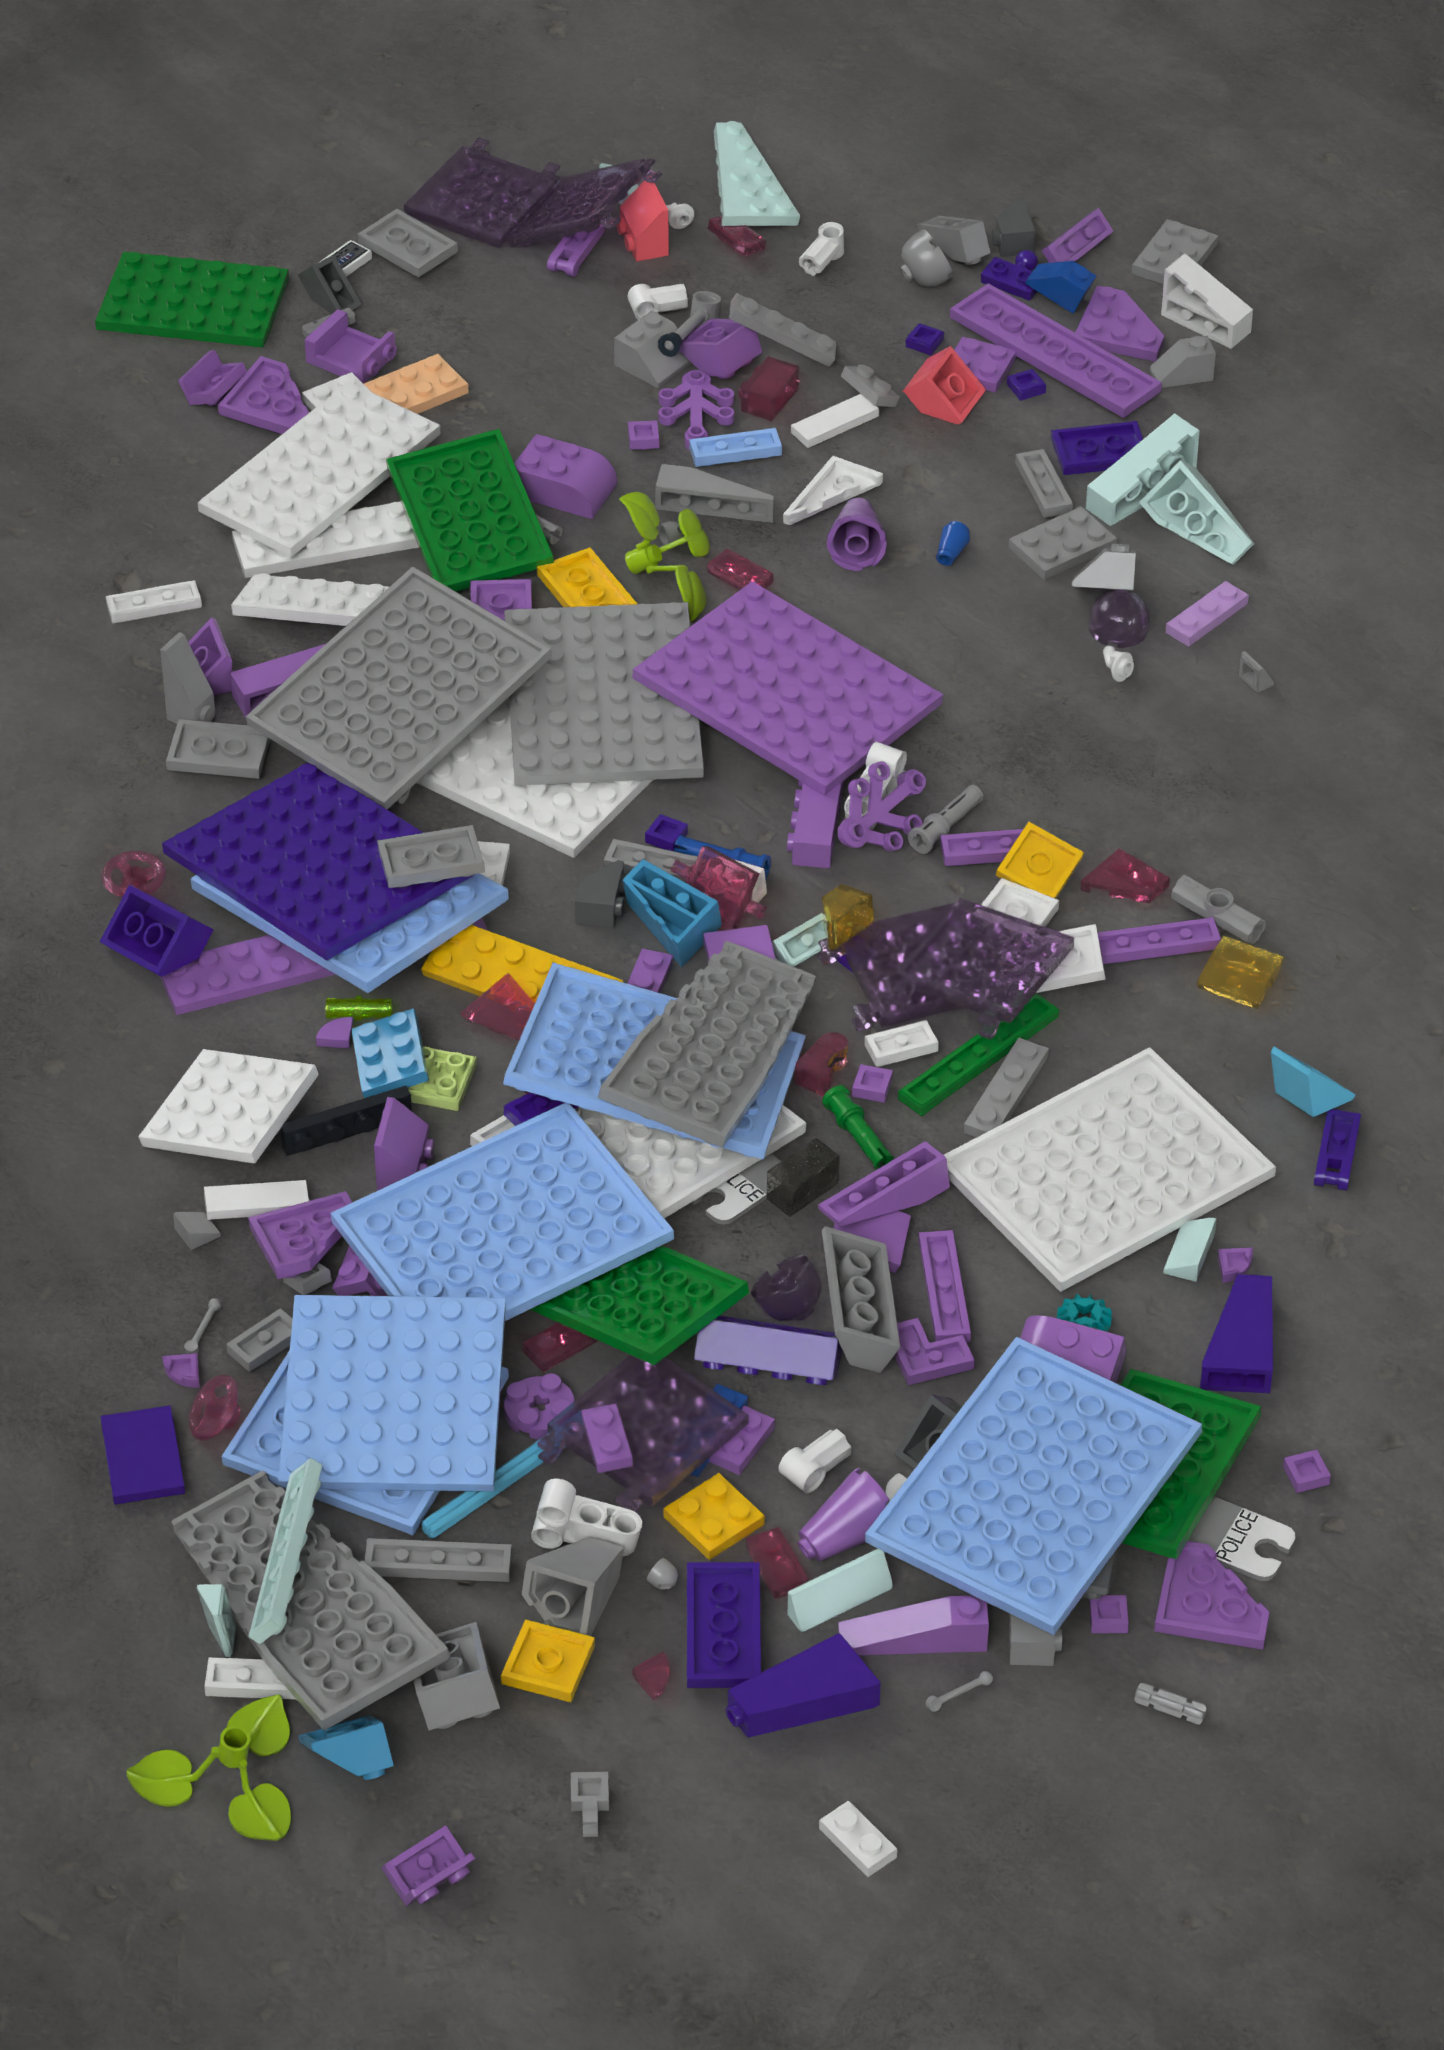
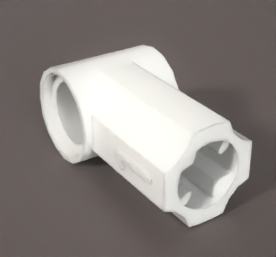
[799,222,844,276]
[627,284,688,320]
[778,1429,851,1493]

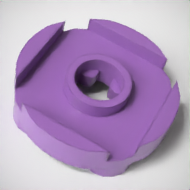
[504,1373,575,1439]

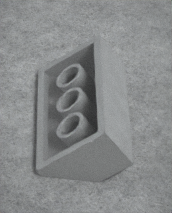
[822,1226,900,1373]

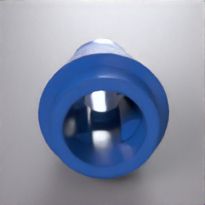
[936,521,970,566]

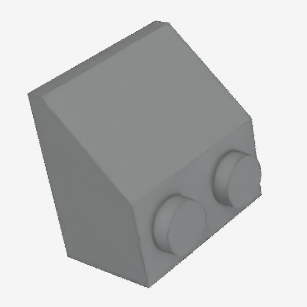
[614,310,692,388]
[1072,543,1136,590]

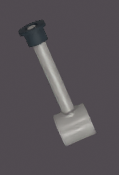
[658,291,721,357]

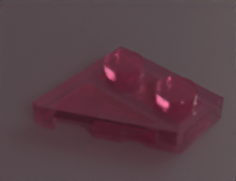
[1080,848,1170,904]
[460,973,535,1041]

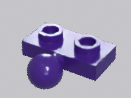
[981,250,1038,301]

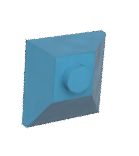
[298,1715,394,1780]

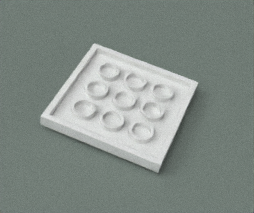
[138,1049,319,1164]

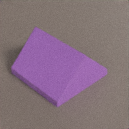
[188,617,233,695]

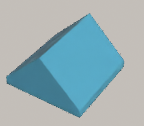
[1271,1046,1356,1117]

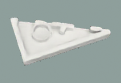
[783,456,883,525]

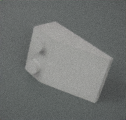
[414,1622,500,1730]

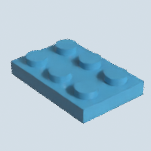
[351,1008,429,1098]

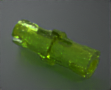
[325,995,392,1021]

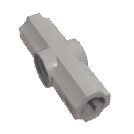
[1171,875,1266,945]

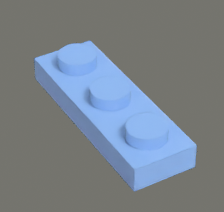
[689,428,782,467]

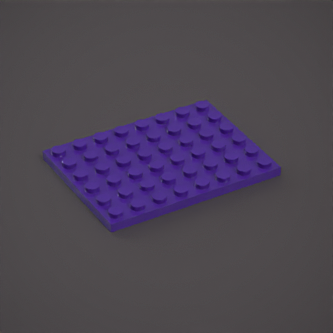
[162,763,475,961]

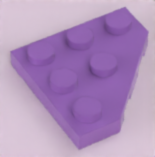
[1075,285,1165,361]
[218,356,309,434]
[248,1191,353,1279]
[1154,1541,1270,1650]

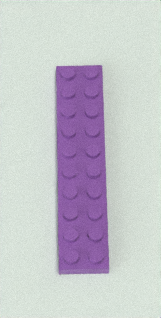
[160,918,487,1015]

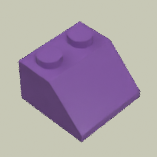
[679,318,762,379]
[374,1097,435,1191]

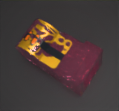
[795,1032,848,1097]

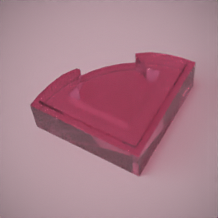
[632,1652,669,1700]

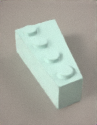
[1086,413,1200,526]

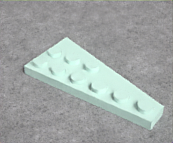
[714,121,800,226]

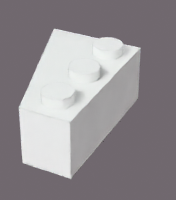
[1161,253,1253,349]

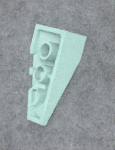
[1139,460,1254,565]

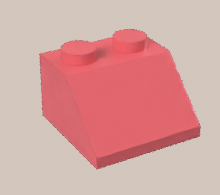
[616,177,669,262]
[903,346,986,425]

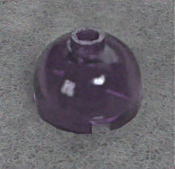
[1089,589,1150,648]
[751,1255,822,1321]

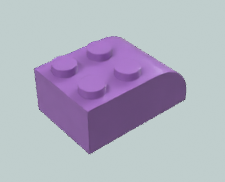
[514,434,617,519]
[1020,1315,1126,1383]

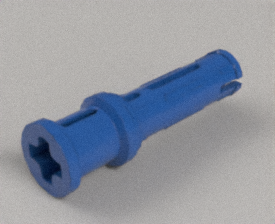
[674,835,771,880]

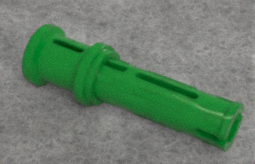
[822,1085,894,1170]

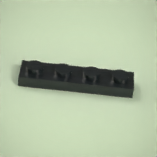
[280,1086,412,1156]

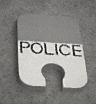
[691,1153,792,1225]
[1188,1496,1295,1581]

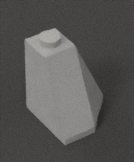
[521,1537,624,1636]

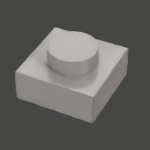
[283,1262,331,1295]

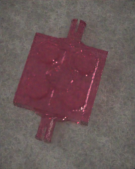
[671,846,767,930]

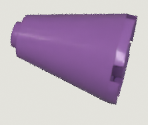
[826,497,887,571]
[797,1468,890,1562]

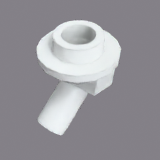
[666,202,694,229]
[1103,646,1134,682]

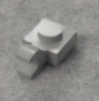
[571,1771,609,1837]

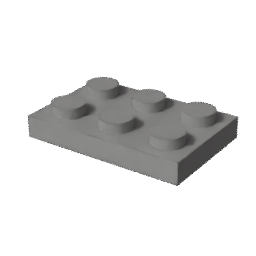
[357,209,458,278]
[1131,219,1218,284]
[1009,506,1117,580]
[166,719,271,779]
[377,825,485,888]

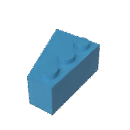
[623,859,722,968]

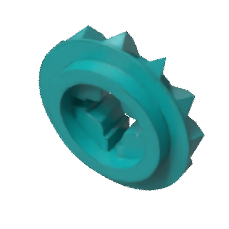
[1056,1294,1112,1332]

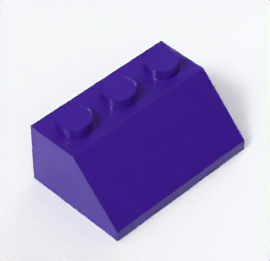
[99,884,214,977]

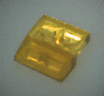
[1197,936,1285,1009]

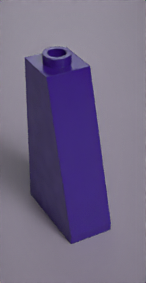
[1200,1274,1273,1394]
[725,1633,881,1738]

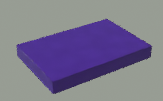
[1051,421,1143,475]
[100,1405,185,1505]

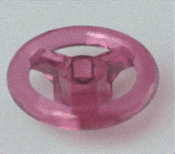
[101,851,166,897]
[189,1375,240,1441]

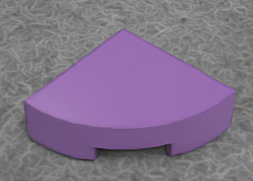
[316,1017,354,1048]
[1218,1247,1253,1283]
[162,1353,200,1388]

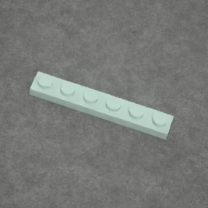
[248,1458,322,1644]

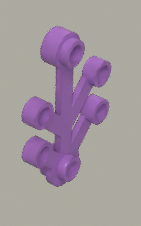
[658,370,734,450]
[838,761,926,852]

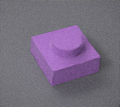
[628,420,659,450]
[852,1064,893,1103]
[1283,1449,1331,1493]
[1089,1595,1129,1633]

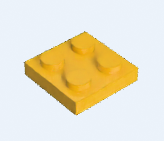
[996,822,1084,899]
[663,1473,765,1560]
[501,1619,595,1702]

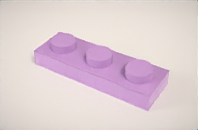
[1165,581,1249,647]

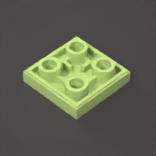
[408,1046,477,1111]

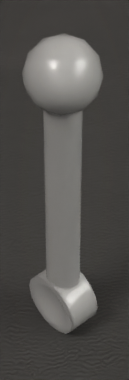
[184,1298,222,1354]
[925,1671,993,1712]

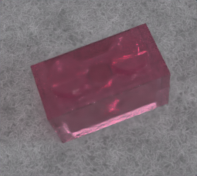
[739,356,799,421]

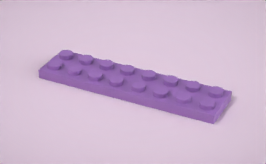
[950,283,1162,418]

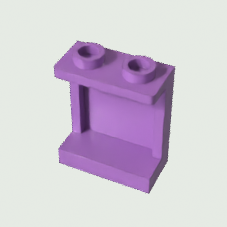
[305,309,397,384]

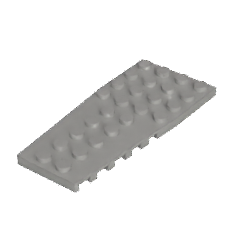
[598,941,816,1148]
[172,1471,450,1731]

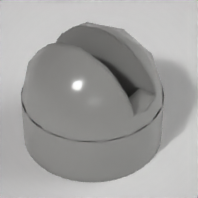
[658,521,683,545]
[647,1558,678,1590]

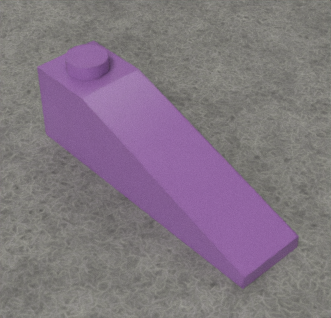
[818,1141,950,1227]
[838,1595,989,1655]

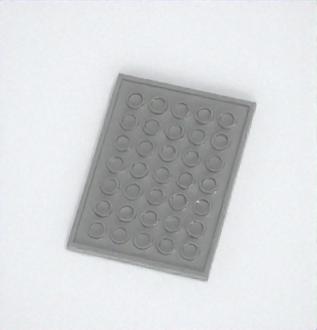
[246,566,552,809]
[505,602,704,786]

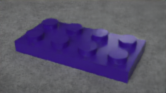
[687,1562,761,1688]

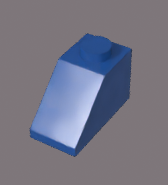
[1025,261,1097,314]

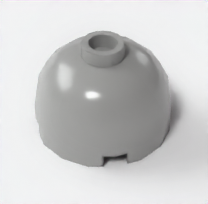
[900,229,953,288]

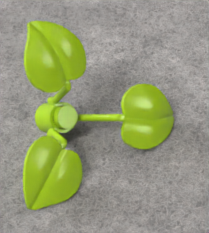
[619,492,710,622]
[126,1694,291,1841]

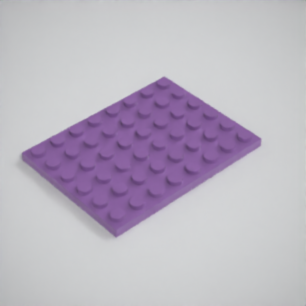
[632,581,943,796]

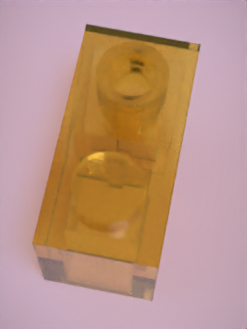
[822,884,874,951]

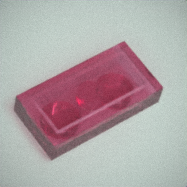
[707,216,766,255]
[708,548,773,590]
[523,1323,598,1373]
[746,1527,808,1599]

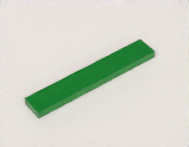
[898,992,1059,1116]

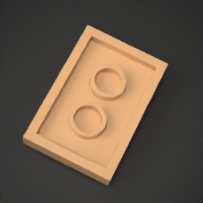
[364,354,469,414]

